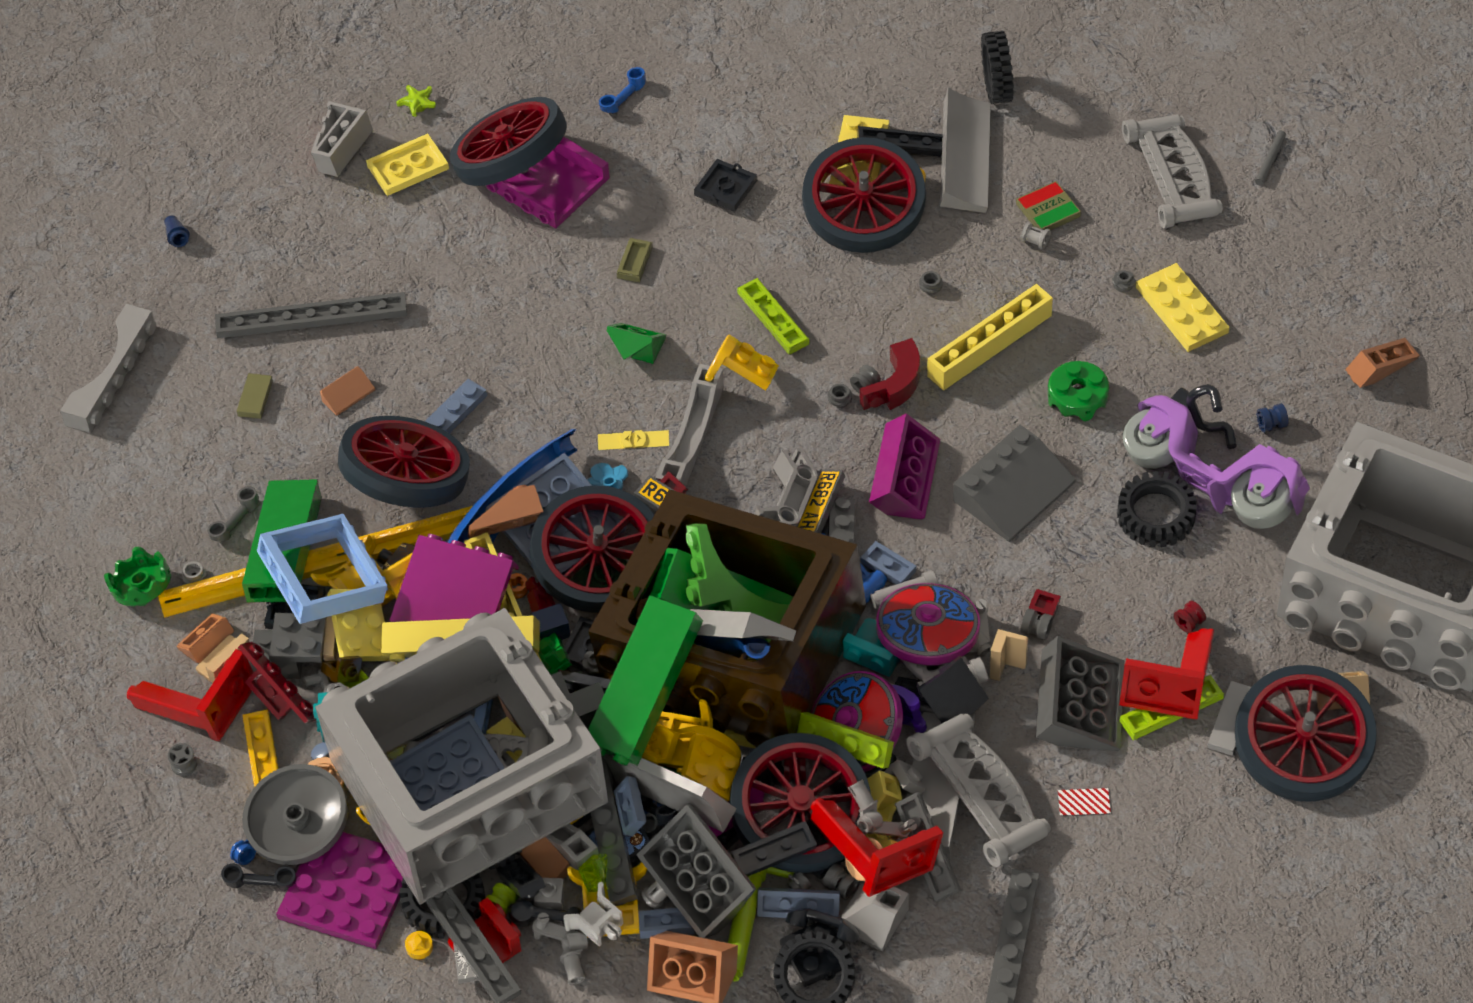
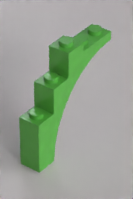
[686,524,790,643]

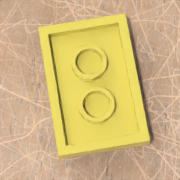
[366,134,449,196]
[327,589,390,661]

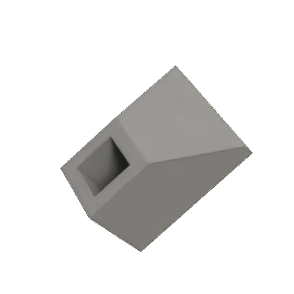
[835,884,909,952]

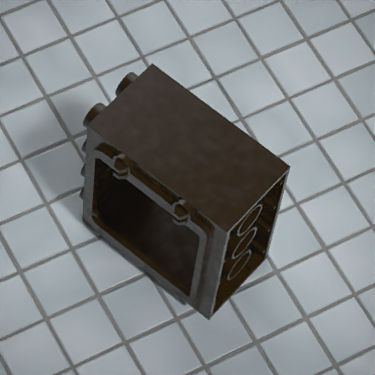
[588,489,866,747]

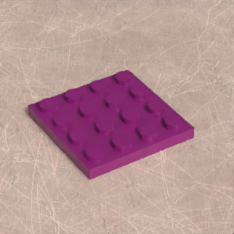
[276,832,403,949]

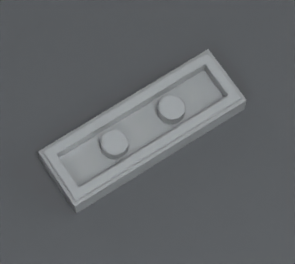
[1207,681,1251,756]

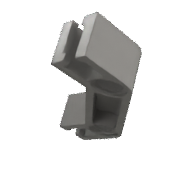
[755,448,818,526]

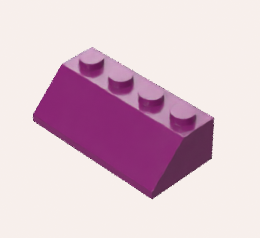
[869,413,941,520]

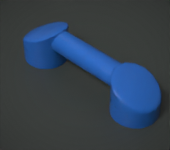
[599,67,646,113]

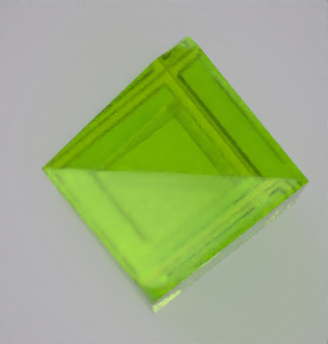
[578,854,608,892]

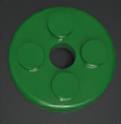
[1048,361,1109,421]
[104,547,171,606]

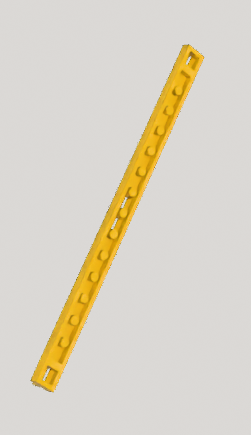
[158,506,473,618]

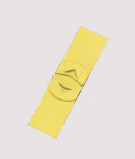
[598,430,669,450]

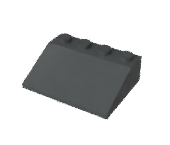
[953,424,1076,542]
[1036,636,1125,751]
[637,803,756,938]

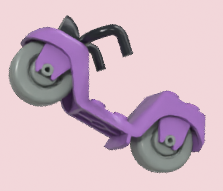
[1123,384,1310,529]

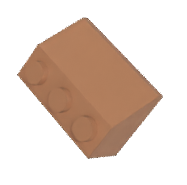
[647,931,738,1003]

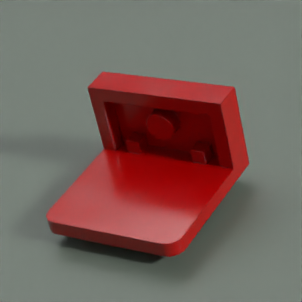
[448,897,522,963]

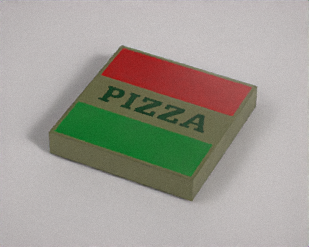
[1016,181,1081,230]

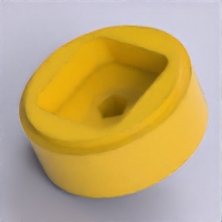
[405,931,433,960]

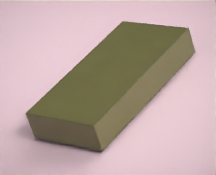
[617,238,653,283]
[236,373,273,419]

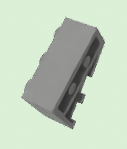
[311,101,373,177]

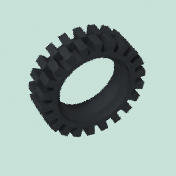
[981,31,1014,104]
[1117,471,1197,547]
[400,873,485,938]

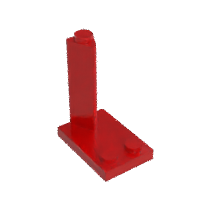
[1119,628,1214,720]
[127,649,254,742]
[811,798,944,897]

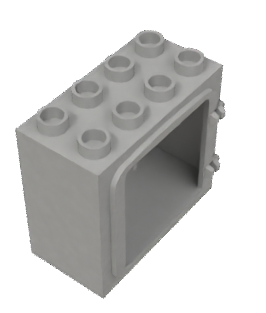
[1277,421,1473,692]
[315,608,608,904]

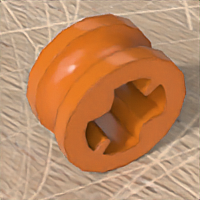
[509,573,528,599]

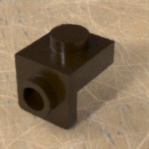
[321,656,362,683]

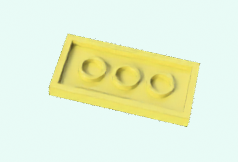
[829,115,889,187]
[1136,263,1229,352]

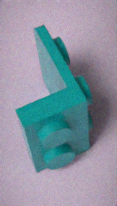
[843,618,900,677]

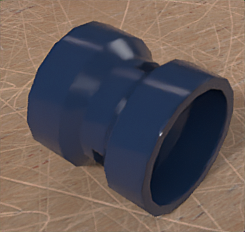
[1256,403,1289,433]

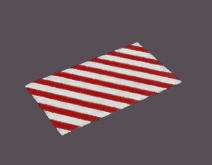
[1058,788,1111,815]

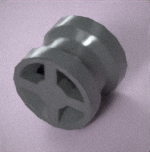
[850,365,881,394]
[168,743,197,776]

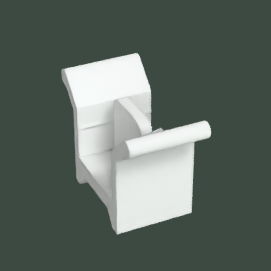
[563,882,623,947]

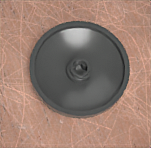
[242,764,349,865]

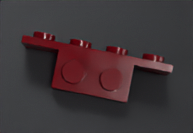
[238,641,316,724]

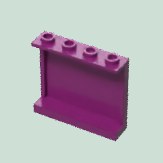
[486,137,610,229]
[389,534,519,622]

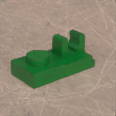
[538,632,572,675]

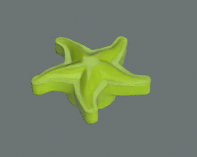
[396,85,436,117]

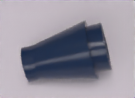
[164,215,190,247]

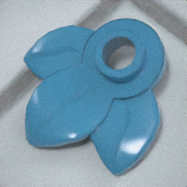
[587,463,628,490]

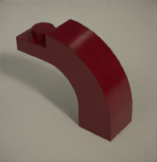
[860,338,920,410]

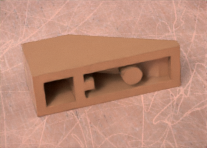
[1345,338,1420,388]
[468,485,543,539]

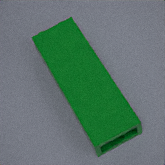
[242,479,322,602]
[650,548,793,643]
[588,595,704,766]

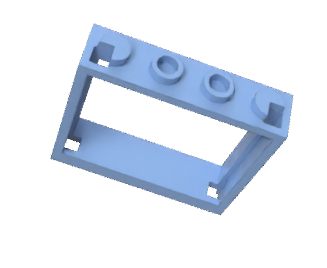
[257,514,388,624]

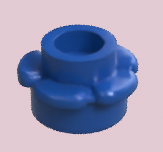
[230,840,256,865]

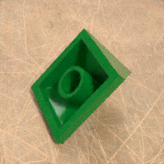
[606,323,667,364]

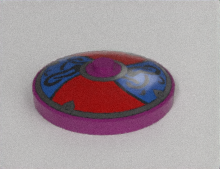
[876,583,980,665]
[811,671,903,773]

